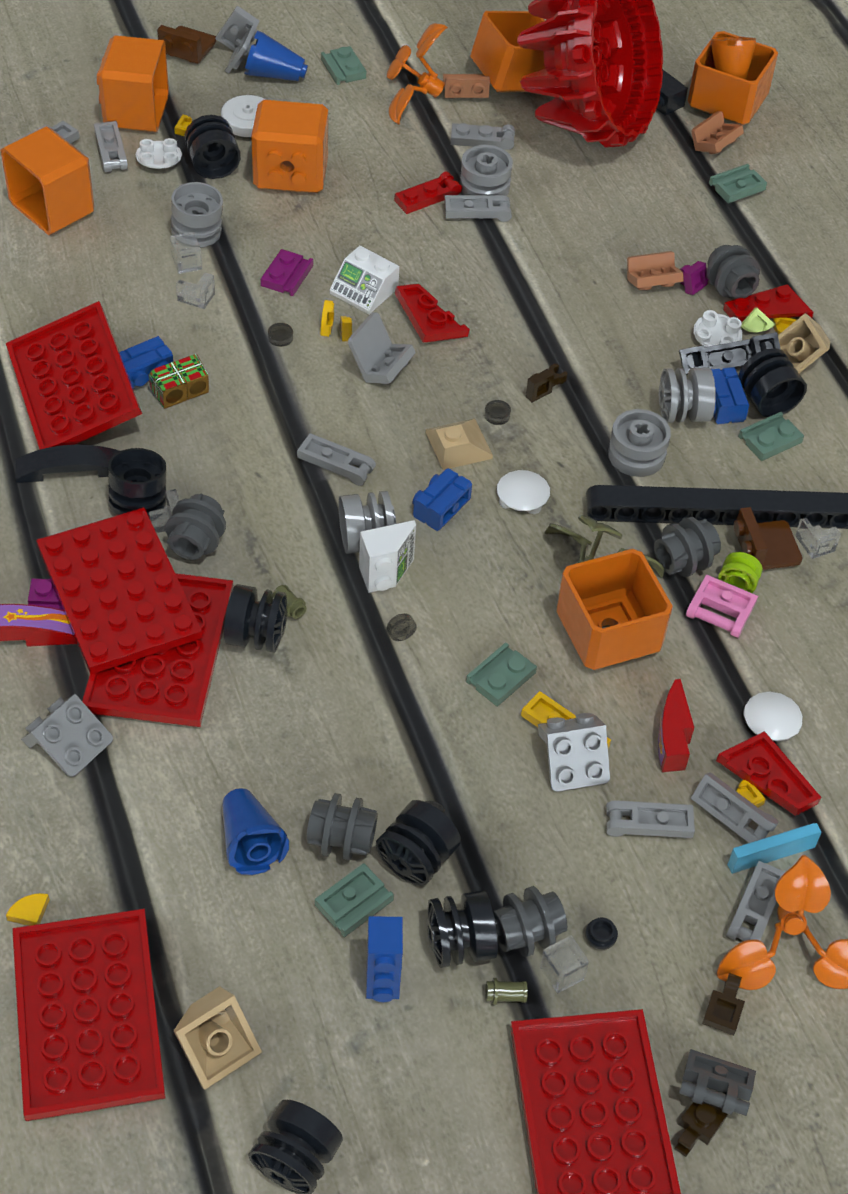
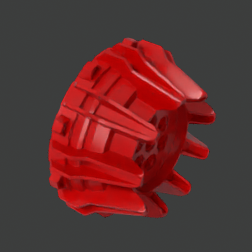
[517,0,663,148]

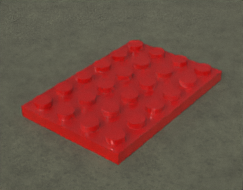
[6,301,143,449]
[36,508,203,675]
[82,573,234,727]
[12,909,166,1121]
[510,1009,681,1194]

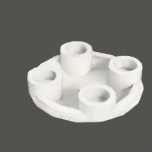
[135,138,182,169]
[693,310,742,347]
[497,470,550,514]
[743,692,803,741]

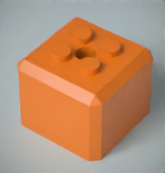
[470,11,545,92]
[688,31,778,125]
[97,35,169,132]
[251,100,328,193]
[0,126,95,235]
[556,549,673,670]

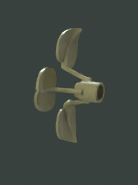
[545,515,664,578]

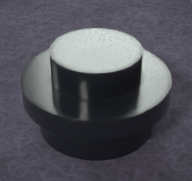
[585,917,618,950]

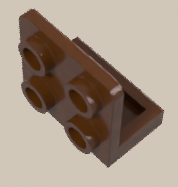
[157,25,217,64]
[734,507,803,570]

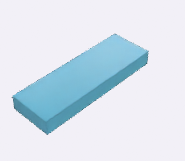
[727,823,821,874]

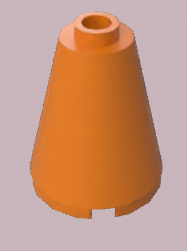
[711,37,756,80]

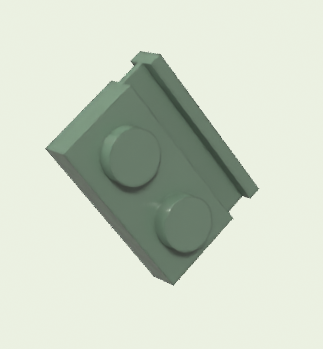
[321,46,367,85]
[709,164,767,203]
[738,412,804,461]
[466,642,537,707]
[315,863,394,937]

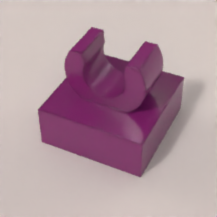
[680,261,708,295]

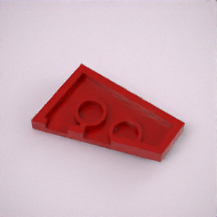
[395,284,470,343]
[723,284,814,323]
[716,731,822,816]

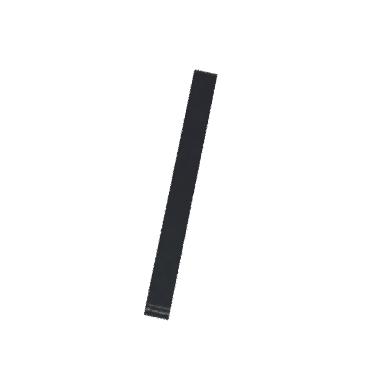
[586,485,848,529]

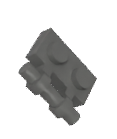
[679,1049,756,1116]

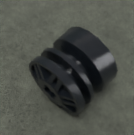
[184,114,241,179]
[738,348,807,417]
[108,448,166,519]
[224,584,288,653]
[376,800,461,886]
[427,890,498,968]
[248,1100,343,1194]

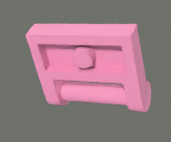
[686,574,758,638]

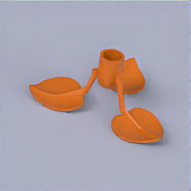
[387,23,448,124]
[717,855,848,990]

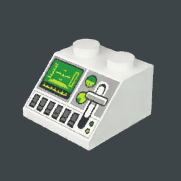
[330,246,399,315]
[359,520,416,593]

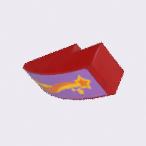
[0,604,78,647]
[658,679,695,773]

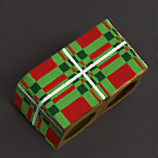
[149,354,209,409]

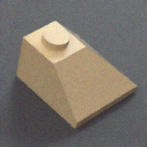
[778,313,830,373]
[426,418,493,470]
[174,986,262,1090]

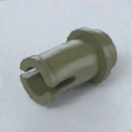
[273,585,307,619]
[485,978,527,1005]

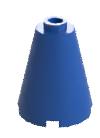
[244,31,308,81]
[222,788,289,875]

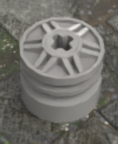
[171,182,223,248]
[659,368,715,423]
[339,491,396,554]

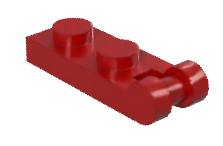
[394,171,462,214]

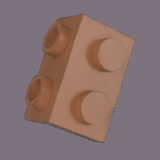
[443,74,490,98]
[691,111,744,154]
[627,251,683,290]

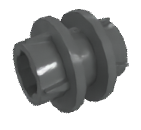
[706,245,760,299]
[165,493,226,560]
[654,517,721,577]
[307,793,378,861]
[493,886,568,958]

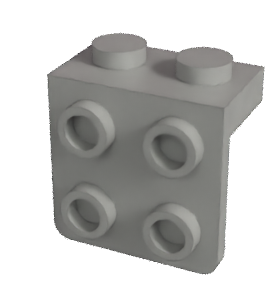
[215,6,259,73]
[348,312,416,384]
[21,694,113,777]
[538,713,610,791]

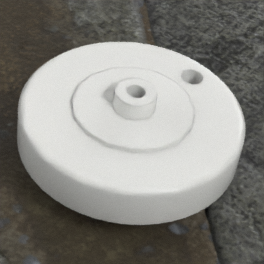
[221,95,266,137]

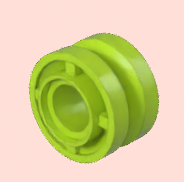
[718,552,763,593]

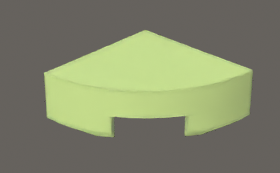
[741,308,775,333]

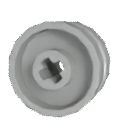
[460,145,513,196]
[608,409,671,477]

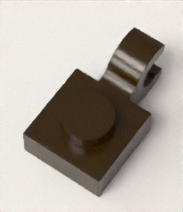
[526,363,568,403]
[702,973,745,1036]
[674,1102,728,1157]

